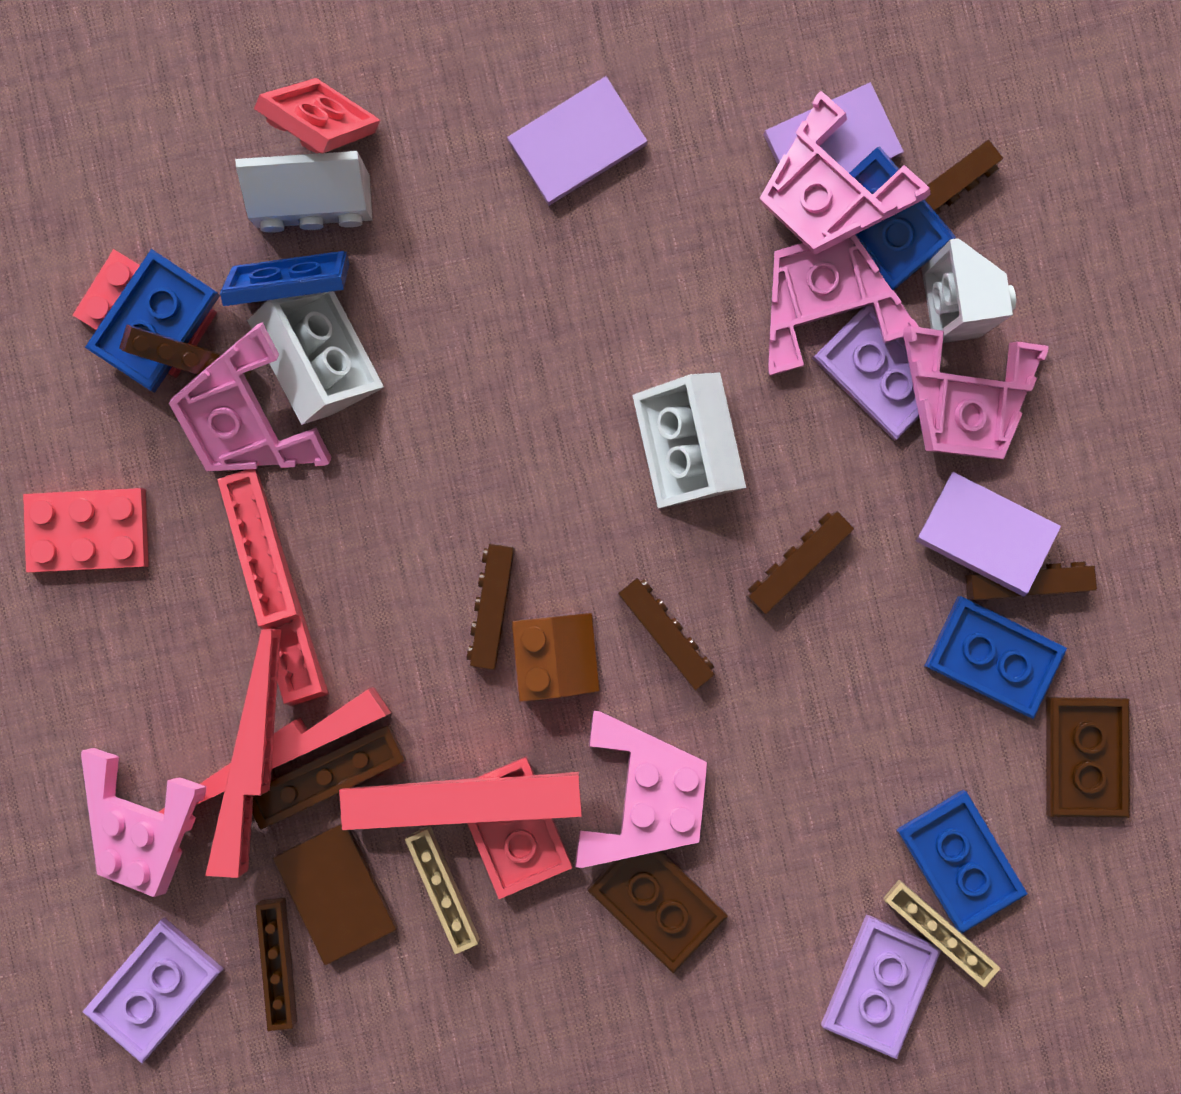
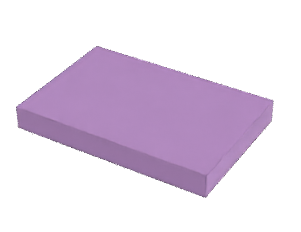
[507,76,647,206]
[763,82,904,173]
[812,305,919,441]
[916,472,1061,597]
[821,914,941,1059]
[82,917,224,1064]

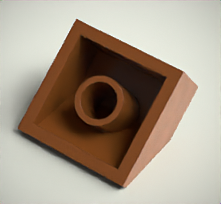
[512,613,600,702]

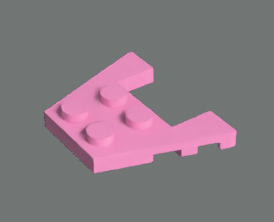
[760,91,931,255]
[768,235,919,376]
[169,322,331,471]
[903,326,1048,459]
[575,711,707,868]
[81,748,207,897]

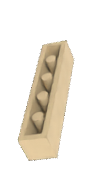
[405,826,480,954]
[883,880,1001,987]

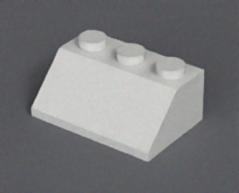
[235,151,372,233]
[922,238,1016,343]
[247,291,384,425]
[632,372,746,509]

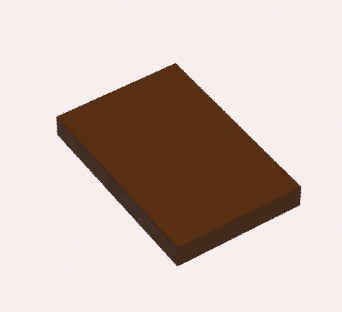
[1046,697,1130,818]
[273,823,398,965]
[587,851,728,974]

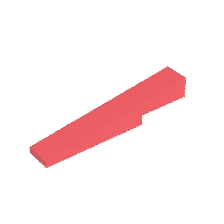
[217,469,329,706]
[205,629,281,878]
[159,687,391,814]
[339,772,582,830]

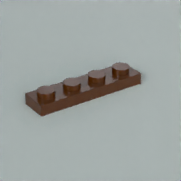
[252,724,406,830]

